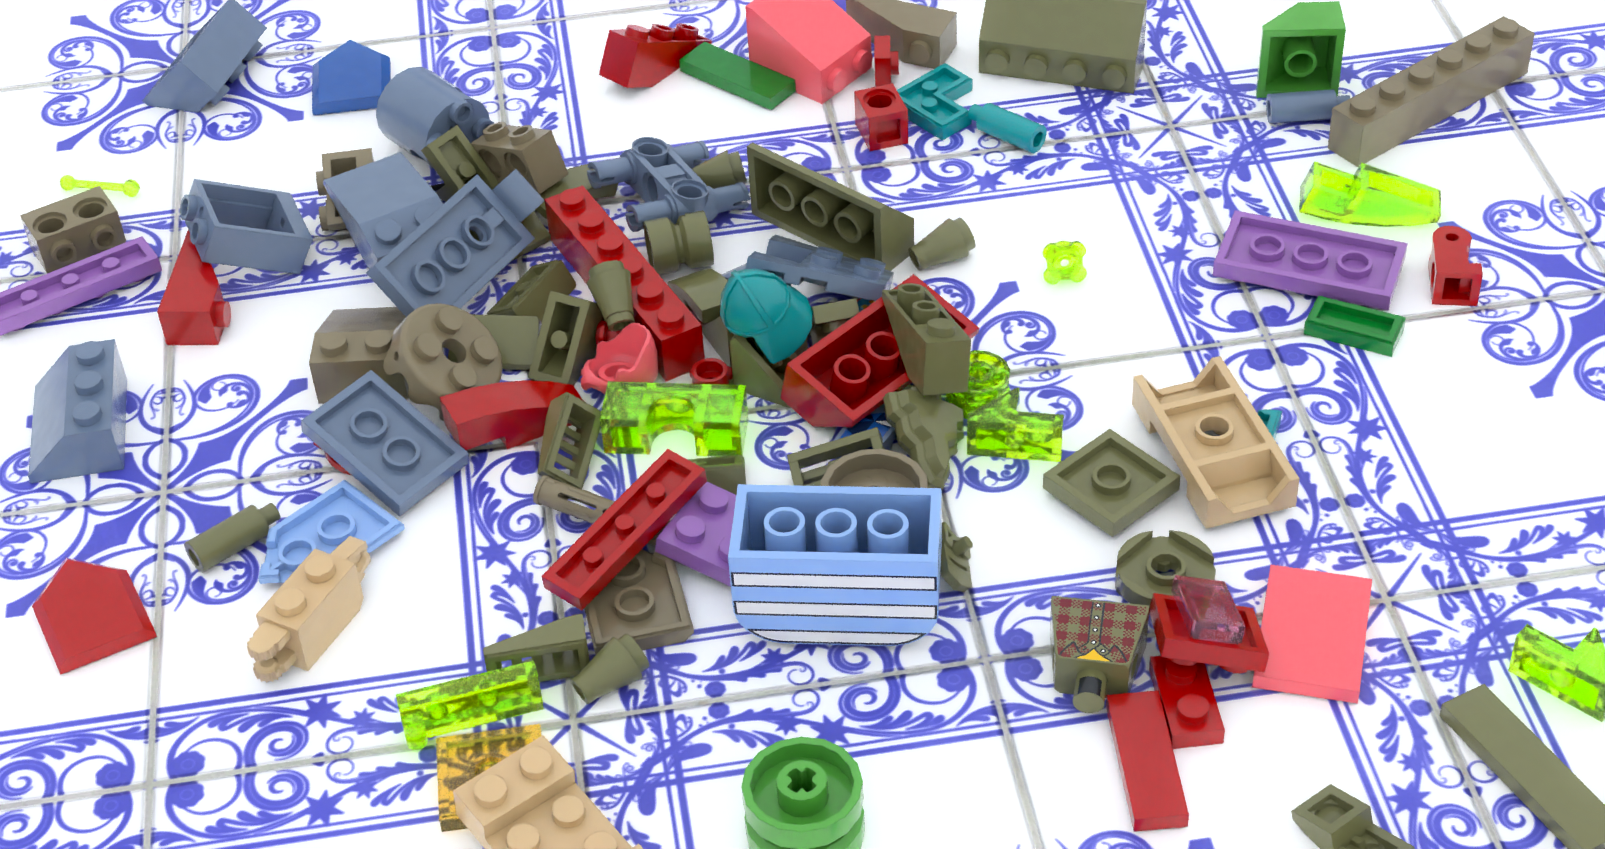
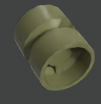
[643,210,714,275]

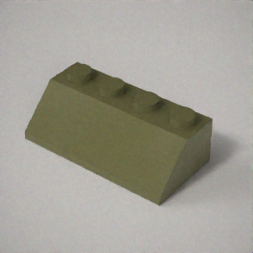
[979,0,1147,94]
[747,142,914,271]

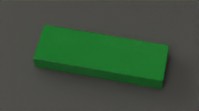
[679,41,796,110]

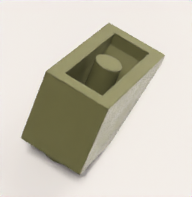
[528,291,605,386]

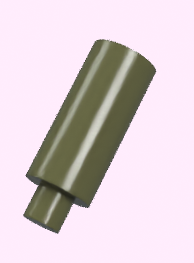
[184,503,281,573]

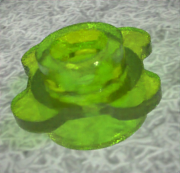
[1042,241,1087,284]

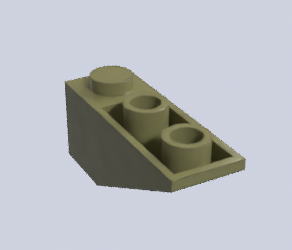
[882,283,971,396]

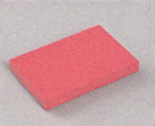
[1252,564,1372,704]

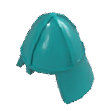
[720,269,813,364]

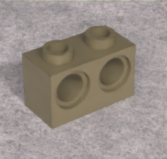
[471,122,568,194]
[20,186,126,273]

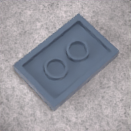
[301,370,469,516]

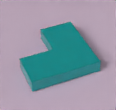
[897,63,973,141]

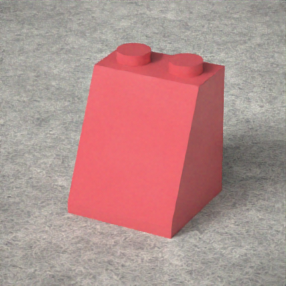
[745,0,873,104]

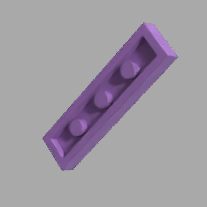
[0,236,162,336]

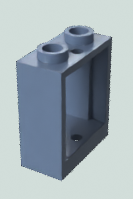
[180,179,313,274]

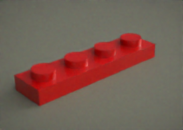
[541,448,707,611]

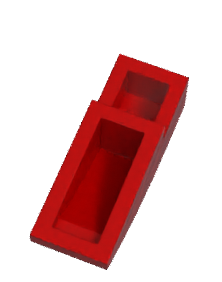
[439,380,584,450]

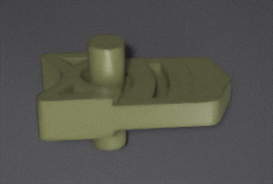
[940,522,973,592]

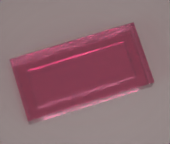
[1171,575,1246,644]

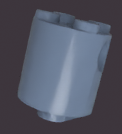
[376,67,494,170]

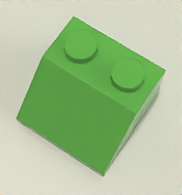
[1256,1,1346,98]

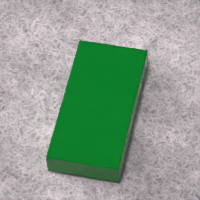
[1303,296,1406,357]

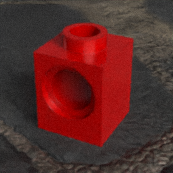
[854,83,909,151]

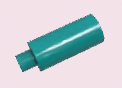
[968,103,1047,154]

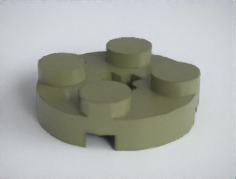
[1115,530,1216,609]

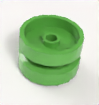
[741,736,865,849]

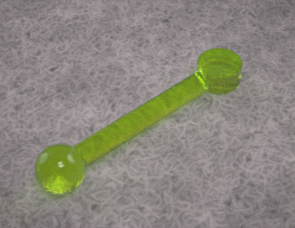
[59,175,140,197]

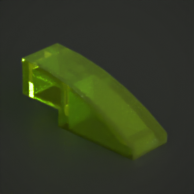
[1299,161,1441,227]

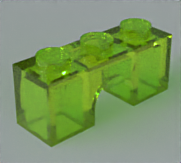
[600,381,749,457]

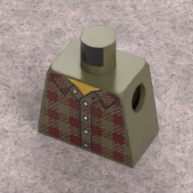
[1050,596,1150,713]

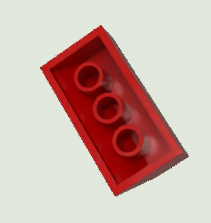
[780,274,979,427]

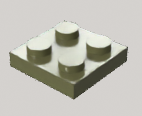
[1043,429,1181,537]

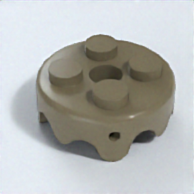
[383,303,503,421]

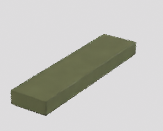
[1439,684,1605,849]

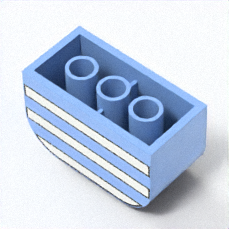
[728,484,942,646]

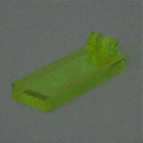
[395,660,544,750]

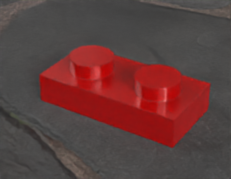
[1149,655,1225,749]

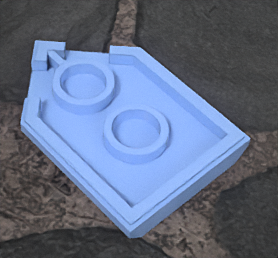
[258,480,405,584]

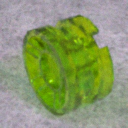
[946,350,1010,421]

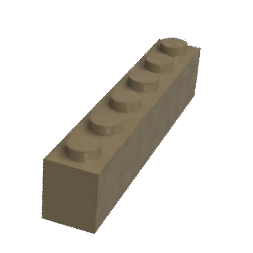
[1328,16,1535,167]

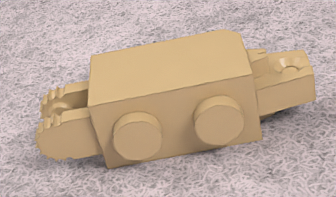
[246,536,371,683]

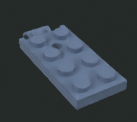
[366,169,544,317]

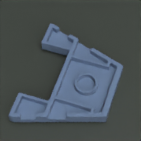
[745,234,894,301]

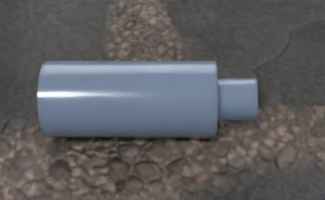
[1266,89,1350,123]

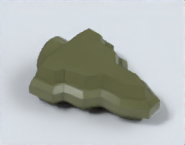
[883,386,964,490]

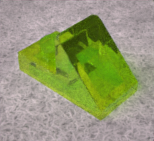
[967,388,1064,462]
[1508,624,1605,722]

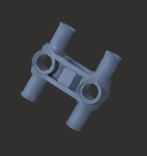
[587,137,750,232]

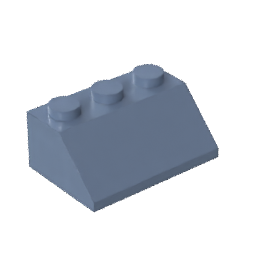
[142,0,267,113]
[28,339,127,484]

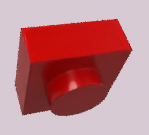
[874,35,899,87]

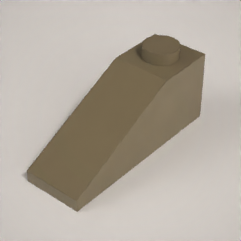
[846,0,957,69]

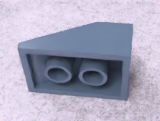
[323,152,443,270]

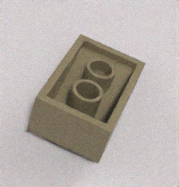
[309,307,409,404]

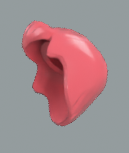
[580,323,658,397]

